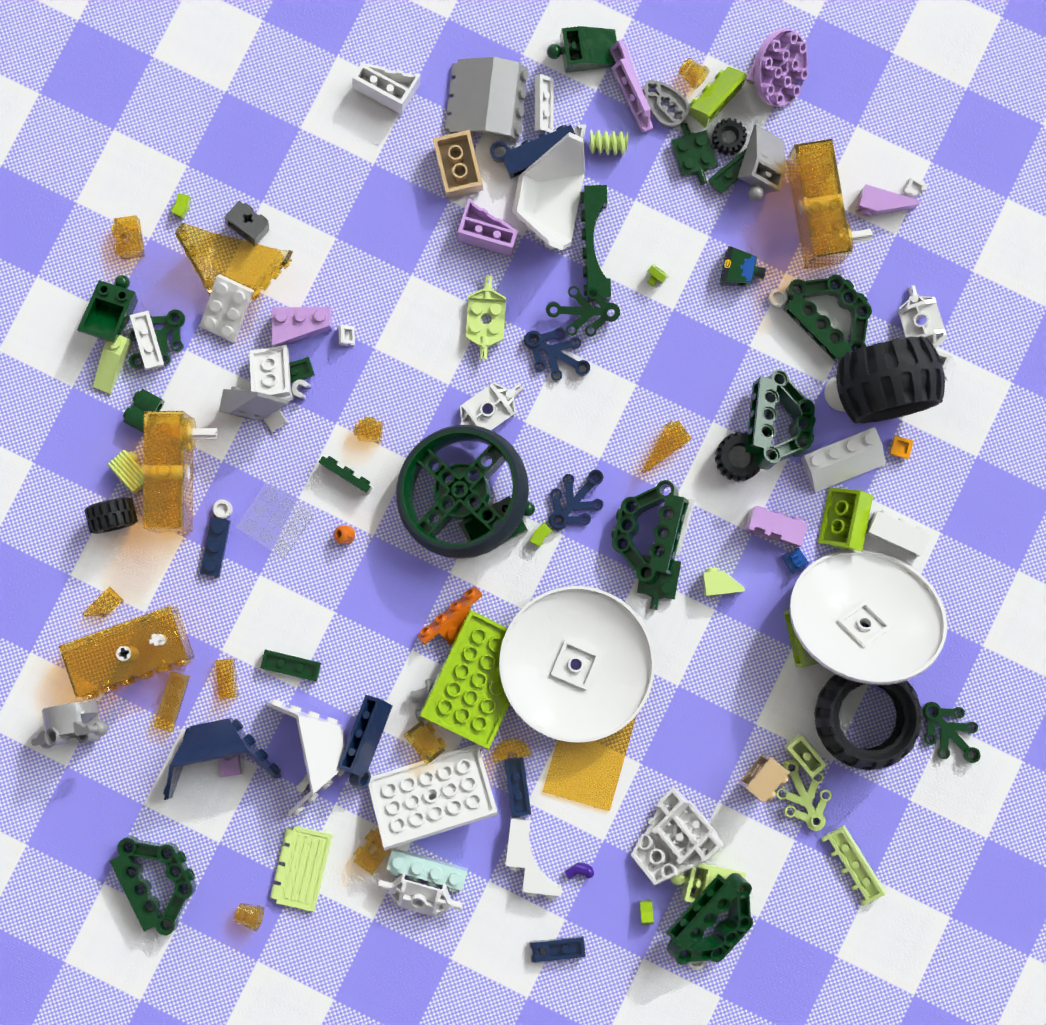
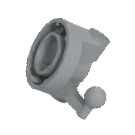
[31,701,108,749]

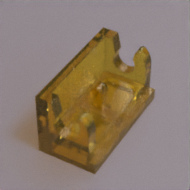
[215,658,239,699]

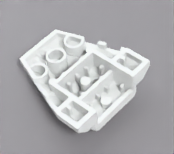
[631,787,723,885]

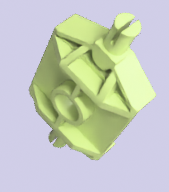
[465,276,506,360]

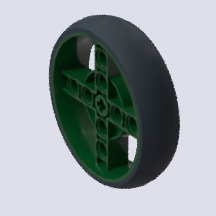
[396,425,529,558]

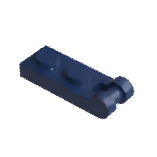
[529,936,586,962]

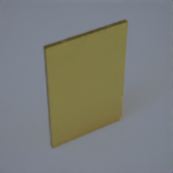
[543,715,637,811]

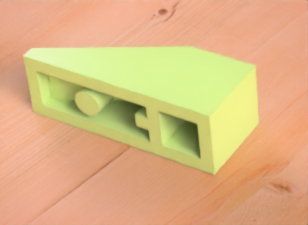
[93,335,133,394]

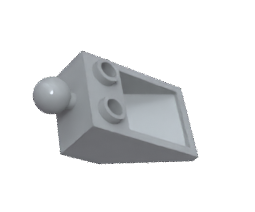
[737,124,785,201]
[219,386,289,421]

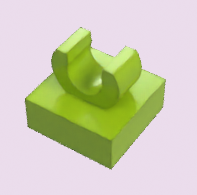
[647,264,669,287]

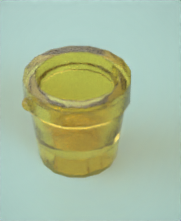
[679,58,710,89]
[234,903,265,932]

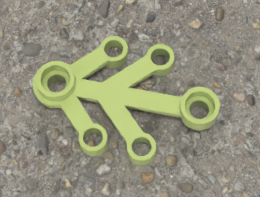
[776,759,832,831]

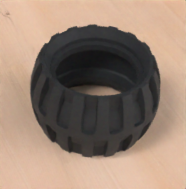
[836,336,945,424]
[814,674,923,770]

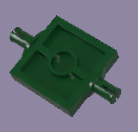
[670,123,718,185]
[637,551,681,610]

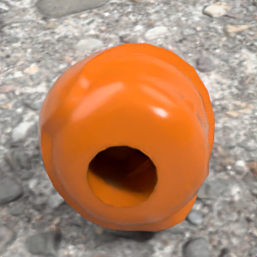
[333,525,355,545]

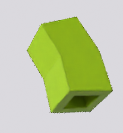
[171,193,191,220]
[530,523,552,547]
[639,900,654,925]

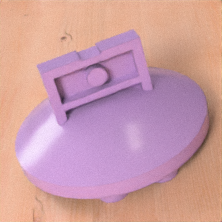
[746,28,808,107]

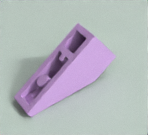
[856,184,920,216]

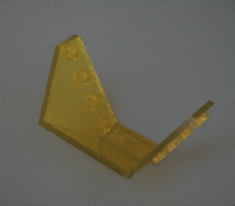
[175,222,293,301]

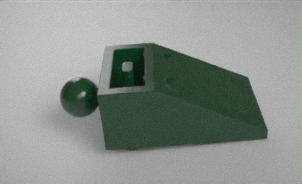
[547,26,617,73]
[77,275,138,343]
[459,496,535,557]

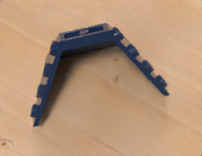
[163,718,282,800]

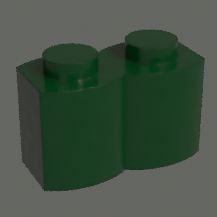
[123,388,165,434]

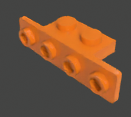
[417,586,483,645]

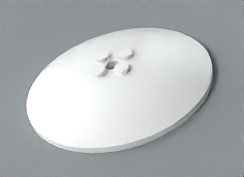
[790,550,947,685]
[499,586,655,742]

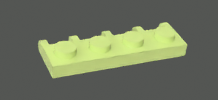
[821,825,886,906]

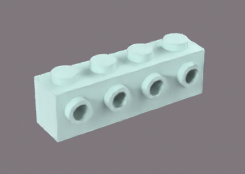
[386,848,468,892]

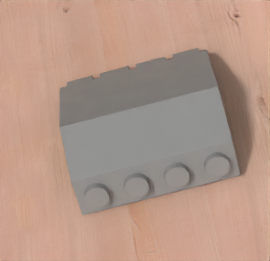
[444,57,529,142]

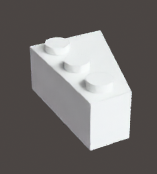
[352,63,421,114]

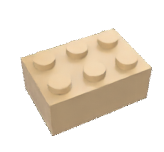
[433,130,483,199]
[739,754,790,803]

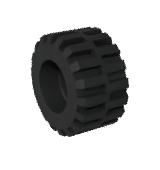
[715,432,761,482]
[84,497,138,534]

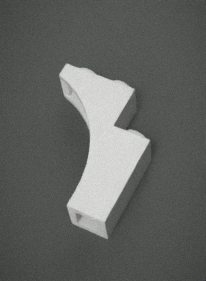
[506,817,562,899]

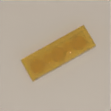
[153,671,190,732]

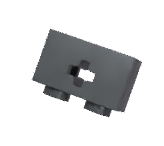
[224,201,269,246]

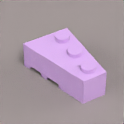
[457,198,518,257]
[272,307,332,347]
[744,506,808,547]

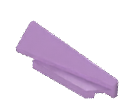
[609,40,654,133]

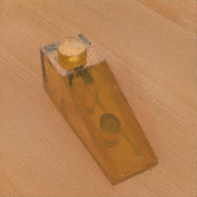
[642,420,692,474]

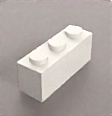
[866,510,931,557]

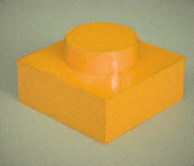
[889,435,914,460]

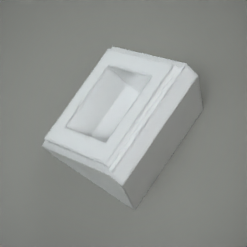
[338,324,355,346]

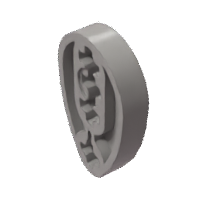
[643,80,689,128]

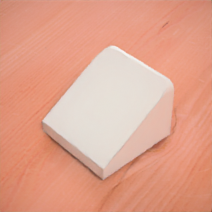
[264,409,288,433]

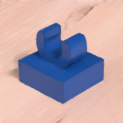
[782,548,809,574]

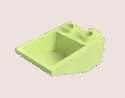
[670,863,746,910]

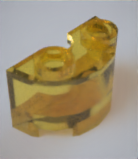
[404,720,447,765]
[493,738,532,761]

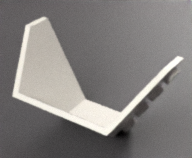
[512,132,585,250]
[266,699,346,816]

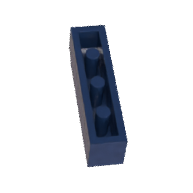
[490,125,575,179]
[337,695,393,789]

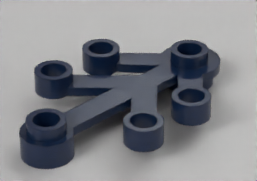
[524,327,590,382]
[549,469,603,531]

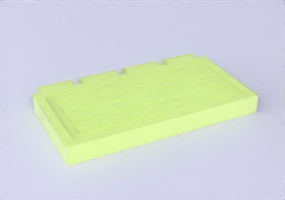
[270,826,333,912]

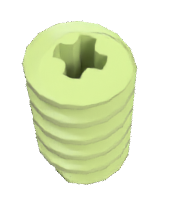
[589,130,628,156]

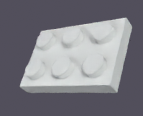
[199,274,254,343]
[249,345,291,398]

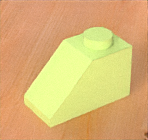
[702,567,745,596]

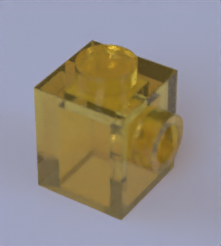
[354,417,383,443]

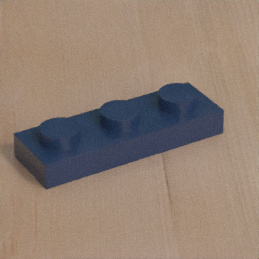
[200,517,231,577]
[504,756,532,817]

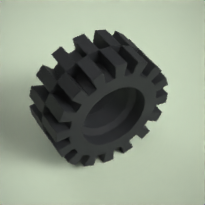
[711,118,747,155]

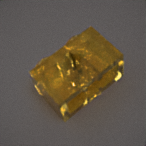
[111,215,145,260]
[353,827,390,875]

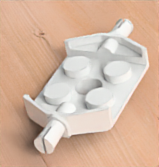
[898,285,948,349]
[460,382,524,430]
[378,873,463,917]

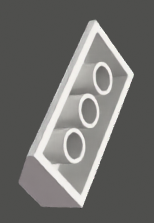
[801,427,886,493]

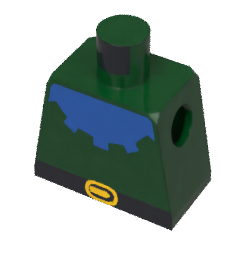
[719,246,766,286]

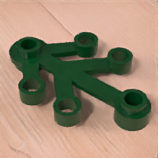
[546,286,620,337]
[129,309,185,369]
[922,702,981,763]

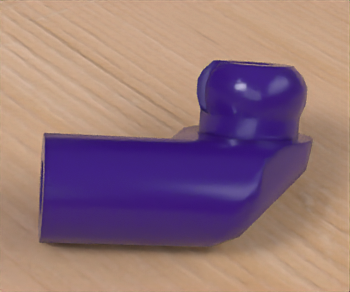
[564,862,594,880]

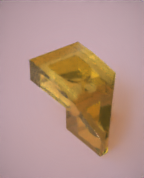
[83,587,123,617]

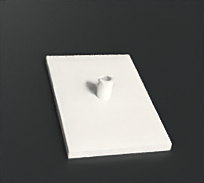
[368,744,498,850]

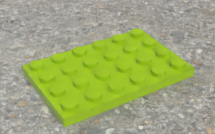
[419,610,510,749]

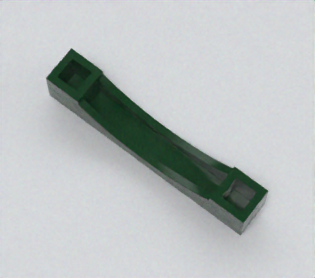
[580,185,611,302]

